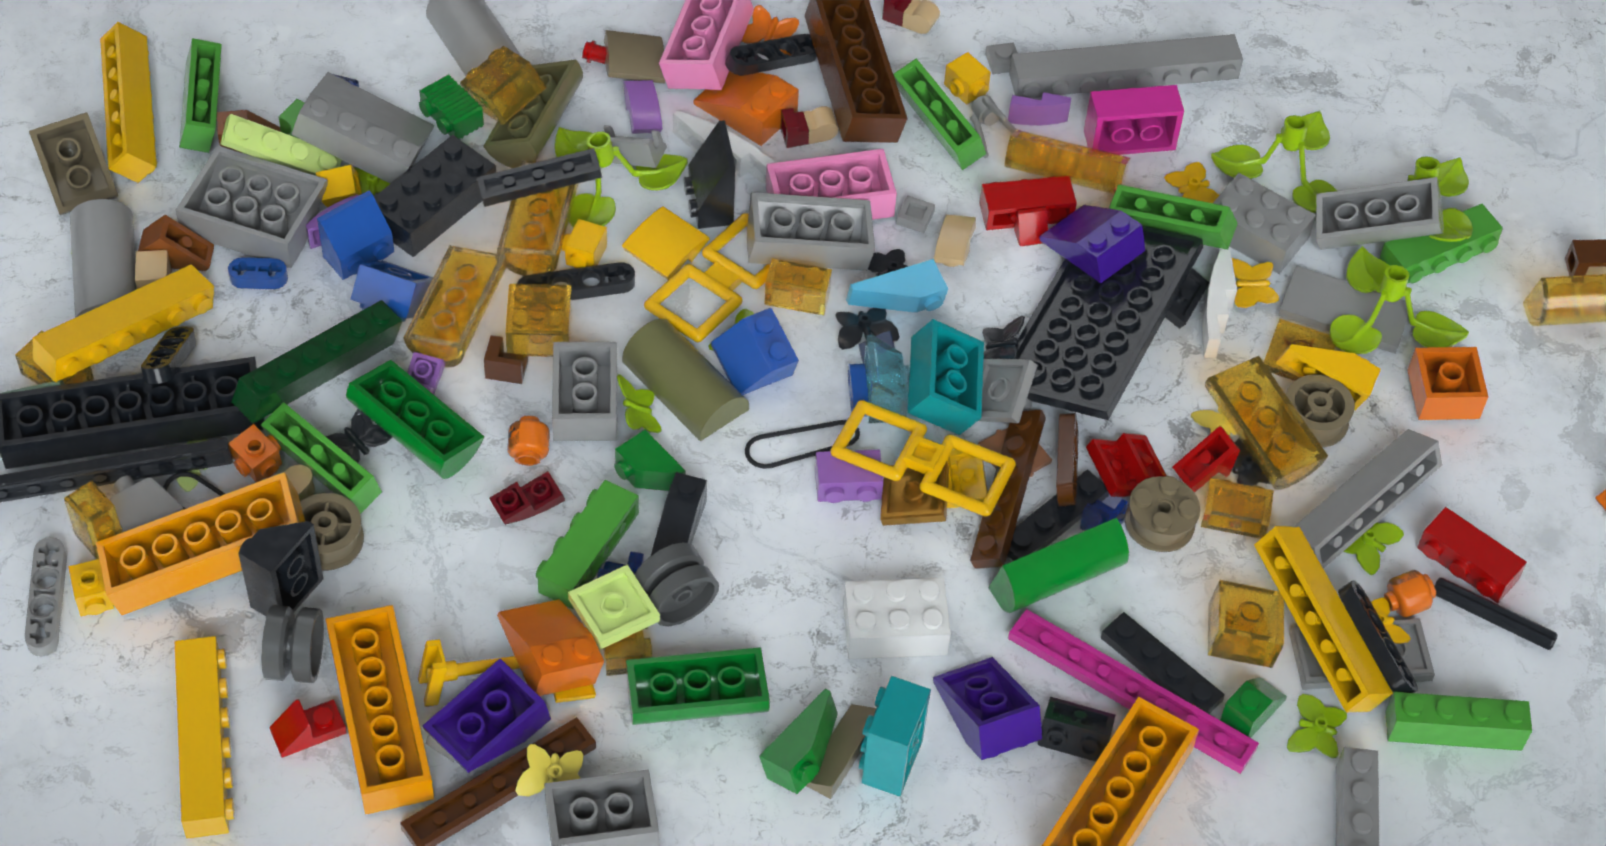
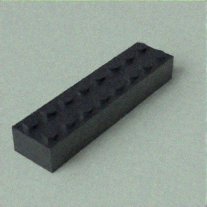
[0,357,265,469]

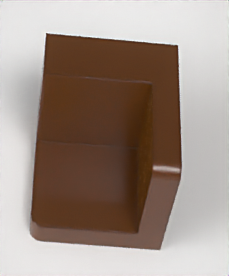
[1565,239,1606,282]
[484,335,528,384]

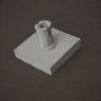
[979,359,1037,423]

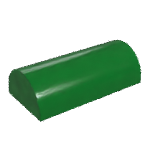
[346,360,485,479]
[988,518,1129,613]
[626,647,770,725]

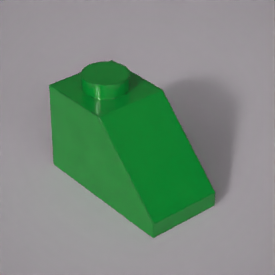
[614,430,686,491]
[1220,677,1287,738]

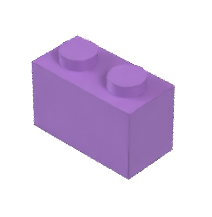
[815,450,884,503]

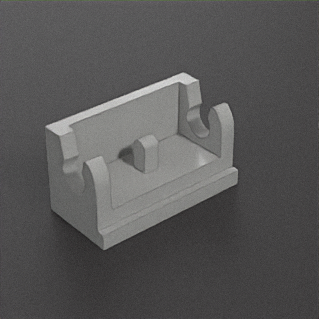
[604,125,667,168]

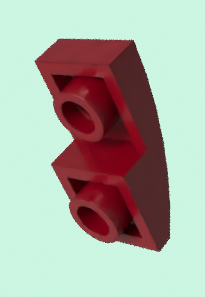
[489,471,565,525]

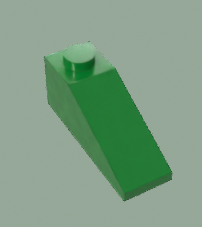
[759,688,838,794]

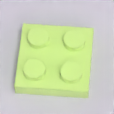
[568,565,660,650]

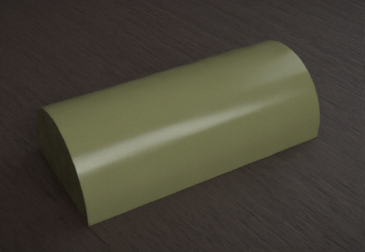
[483,59,583,168]
[622,319,749,441]

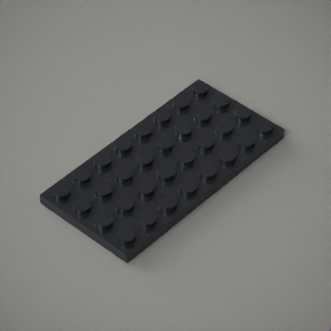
[1015,226,1203,420]

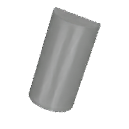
[426,0,528,92]
[1316,177,1444,250]
[70,199,137,318]

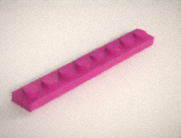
[1008,609,1259,774]

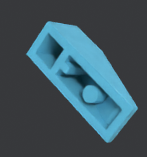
[846,259,948,313]

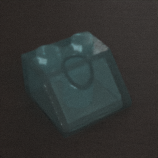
[864,335,910,423]

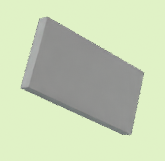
[1278,265,1413,354]
[1289,618,1435,690]

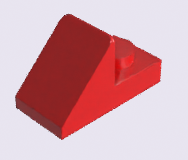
[1172,426,1240,493]
[269,699,347,758]

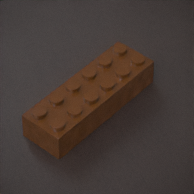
[804,0,908,143]

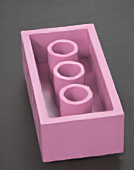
[659,0,754,90]
[766,149,897,220]

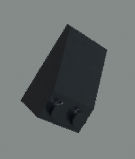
[683,120,735,229]

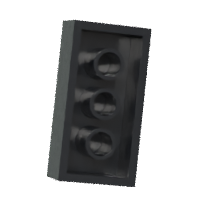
[374,135,496,257]

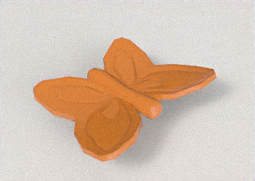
[741,5,799,56]

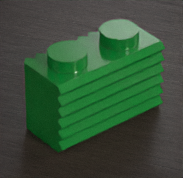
[419,74,484,139]

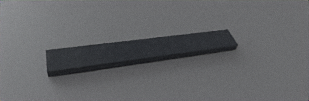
[0,438,233,502]

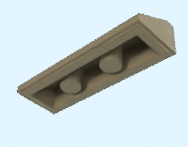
[806,704,876,799]

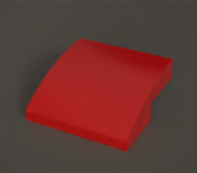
[1086,433,1167,497]

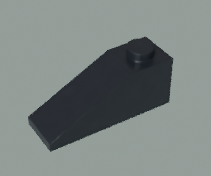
[651,472,707,556]

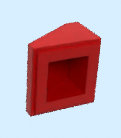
[1014,207,1048,246]

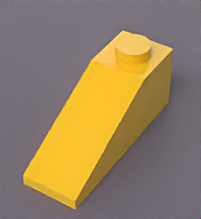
[1275,344,1381,410]

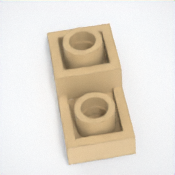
[934,214,976,267]

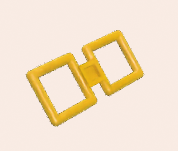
[644,213,783,342]
[830,400,1016,517]

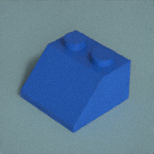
[317,191,394,280]
[350,260,438,322]
[711,308,799,395]

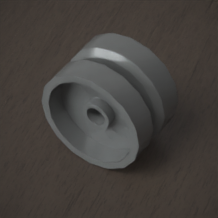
[635,542,719,627]
[261,605,324,683]

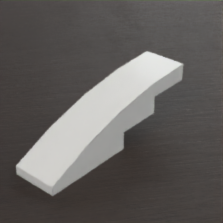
[673,111,776,187]
[1202,246,1237,358]

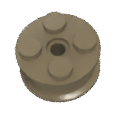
[1280,375,1355,449]
[1125,476,1200,552]
[300,493,364,571]

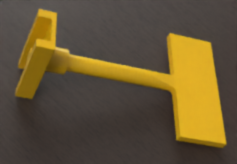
[418,639,596,707]

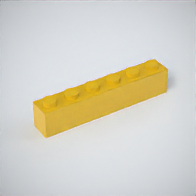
[100,22,157,183]
[33,264,214,383]
[1254,526,1393,713]
[174,636,235,839]

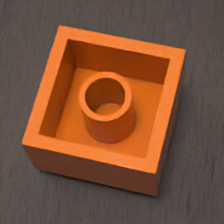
[1407,347,1488,420]

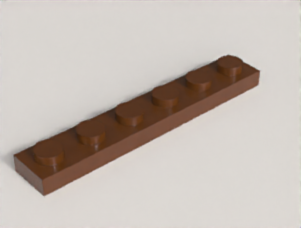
[970,410,1046,569]
[400,717,596,846]

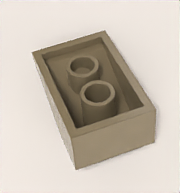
[29,112,118,215]

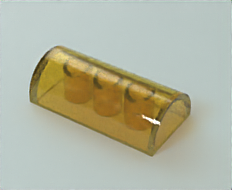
[1005,130,1131,194]
[497,160,579,276]
[403,245,508,368]
[1523,274,1606,326]
[1205,356,1328,490]

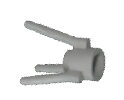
[970,95,1032,158]

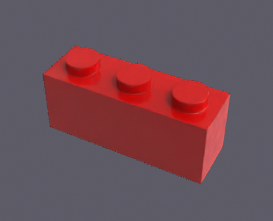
[979,176,1077,230]
[1417,507,1527,603]

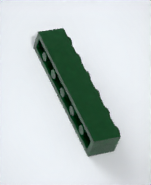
[232,300,402,424]

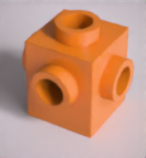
[228,424,282,482]

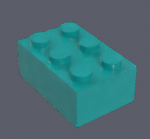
[907,319,984,435]
[859,676,931,797]

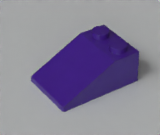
[1039,205,1146,283]
[933,657,1042,760]
[422,659,551,773]

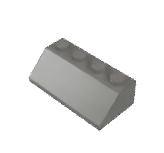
[747,192,875,271]

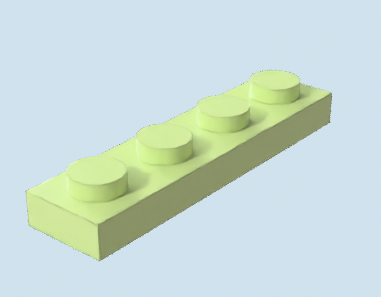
[220,114,342,176]

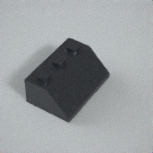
[238,521,323,616]

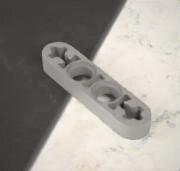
[25,537,67,657]

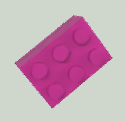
[1084,85,1184,157]

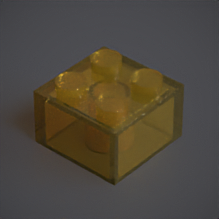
[459,46,547,125]
[505,284,572,357]
[1207,580,1284,668]

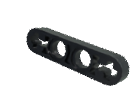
[725,34,817,76]
[517,262,635,306]
[141,326,196,384]
[1338,580,1418,693]

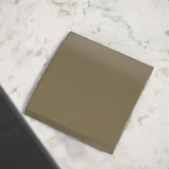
[604,30,665,84]

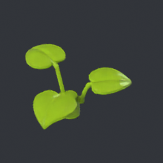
[1211,111,1337,213]
[555,127,688,228]
[1407,156,1473,242]
[1329,246,1469,354]

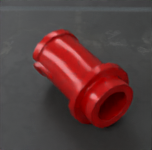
[582,40,607,64]

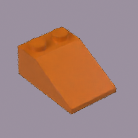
[693,71,799,146]
[497,599,604,696]

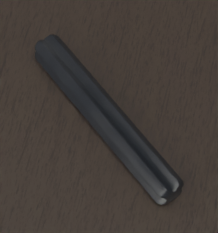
[1434,578,1558,650]

